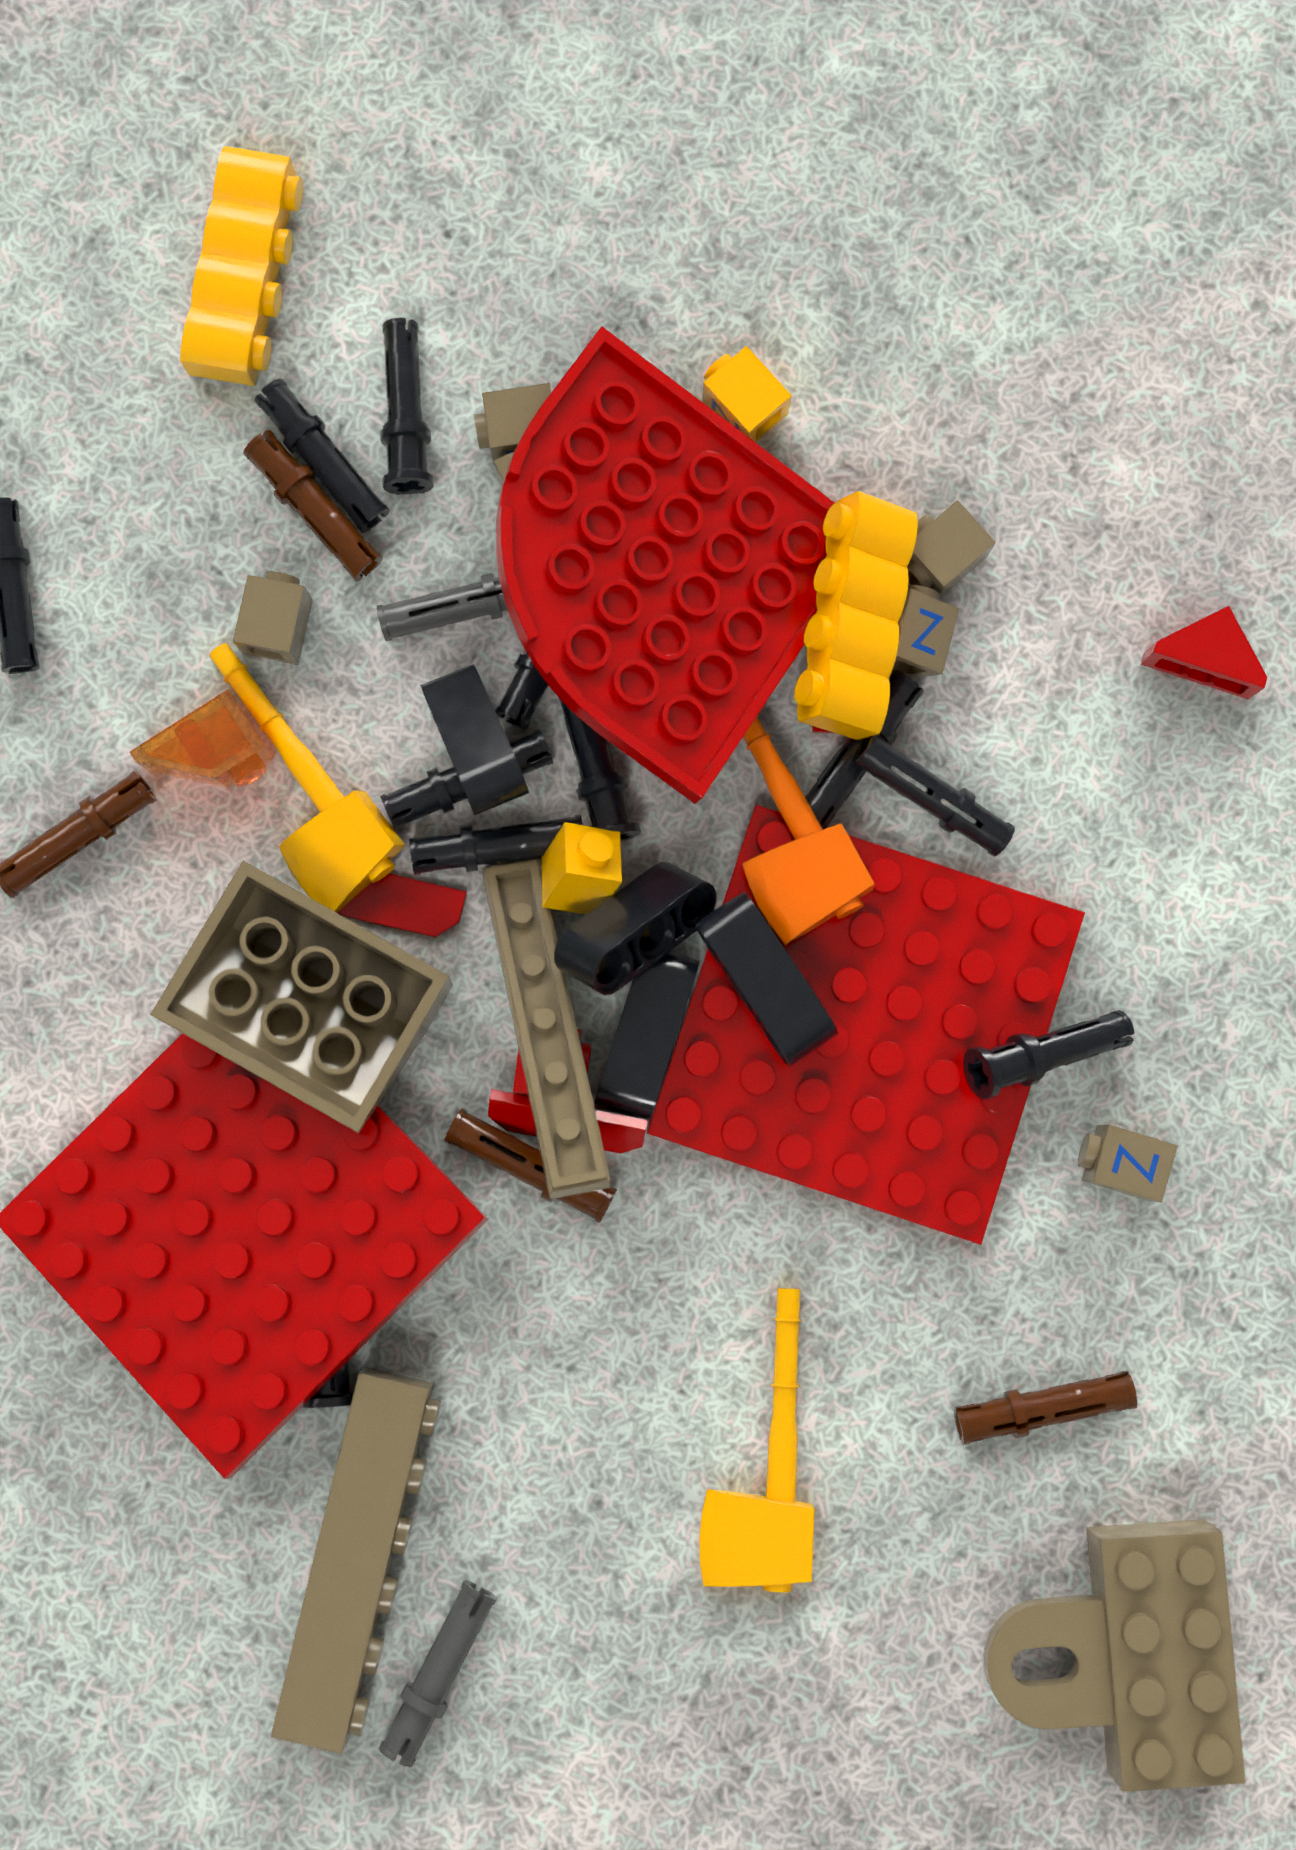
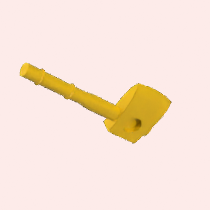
[209,643,405,913]
[699,1288,814,1592]

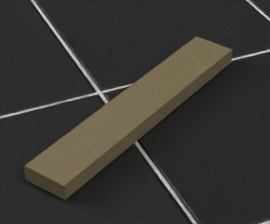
[482,858,611,1199]

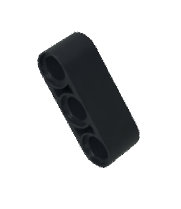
[420,664,529,816]
[554,862,717,995]
[694,892,838,1067]
[594,951,700,1122]

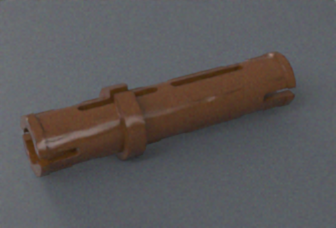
[243,430,383,581]
[0,770,157,898]
[444,1108,617,1223]
[953,1370,1137,1445]

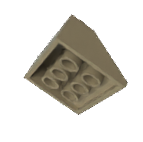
[150,861,453,1133]

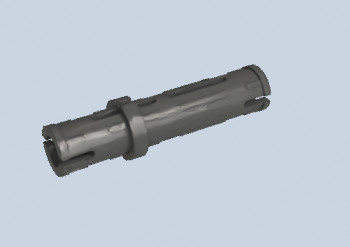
[377,573,507,641]
[378,1580,497,1767]

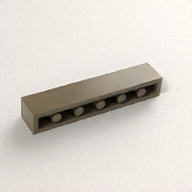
[270,1367,441,1754]

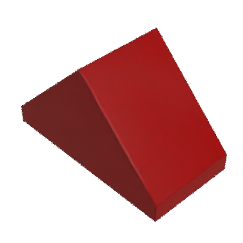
[1140,606,1268,700]

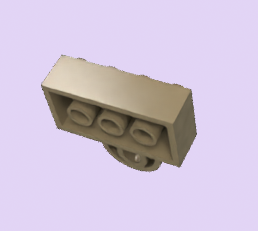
[984,1519,1246,1792]

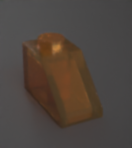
[129,689,275,788]

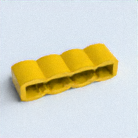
[180,146,303,386]
[794,491,918,740]

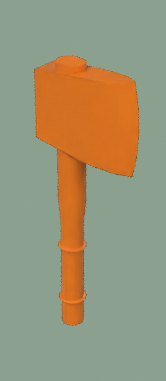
[742,716,875,945]

